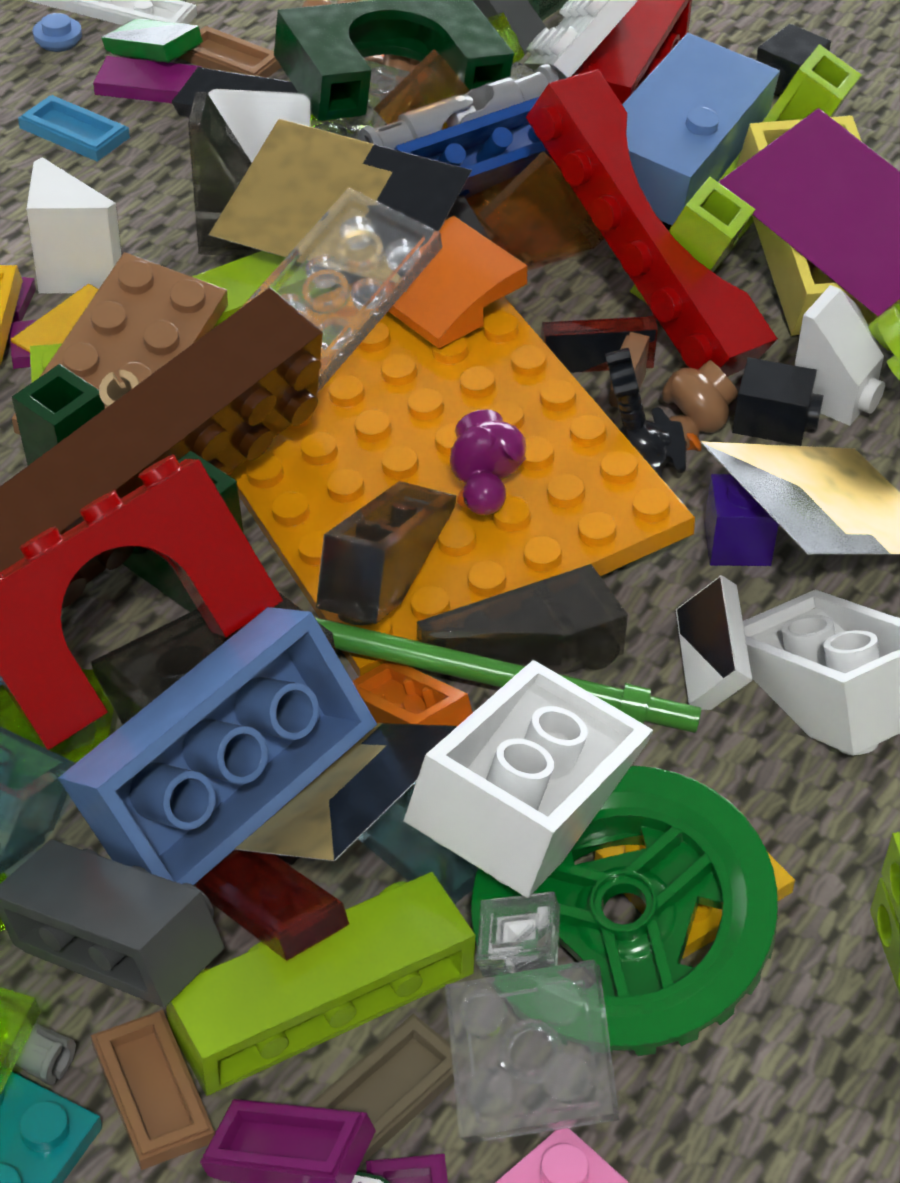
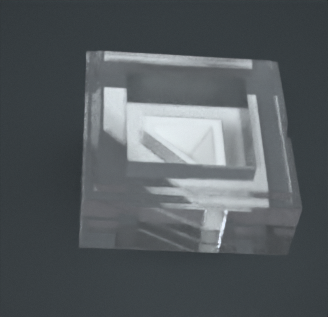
[476,891,560,977]

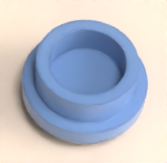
[33,13,82,52]

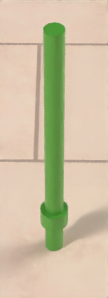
[315,617,701,733]

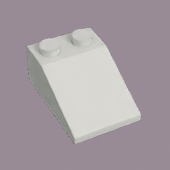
[743,589,900,756]
[403,660,653,898]

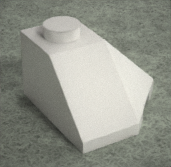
[794,285,885,426]

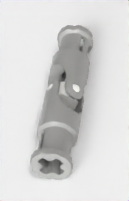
[358,64,559,149]

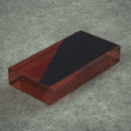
[541,316,658,373]

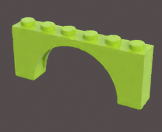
[630,44,862,304]

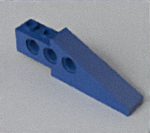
[394,96,552,199]

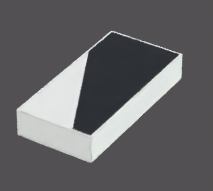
[676,575,752,710]

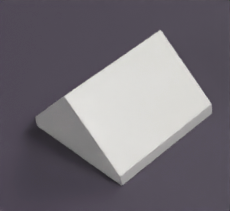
[27,157,121,294]

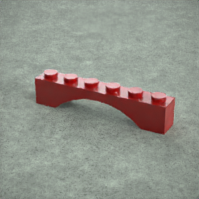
[526,69,778,377]

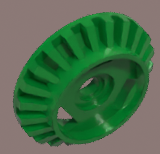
[471,765,778,1056]

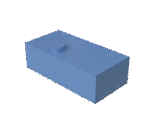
[622,32,780,225]
[58,607,377,885]

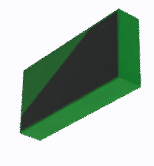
[101,18,203,63]

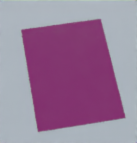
[719,108,900,316]

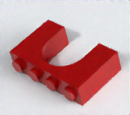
[0,454,283,750]

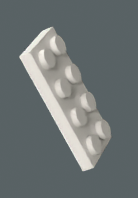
[524,0,638,79]

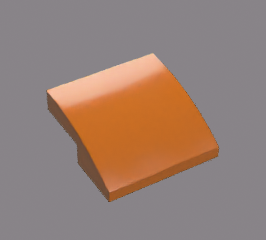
[367,216,527,348]

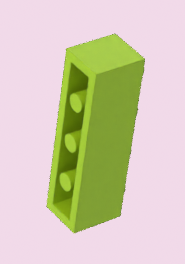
[166,872,476,1096]

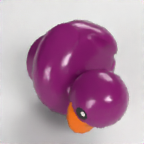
[450,409,526,516]

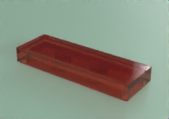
[194,850,349,961]

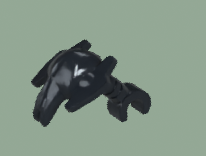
[605,348,686,480]

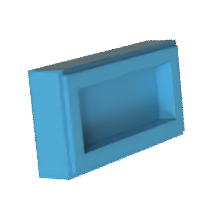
[18,95,130,162]

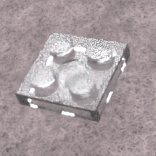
[445,959,620,1143]

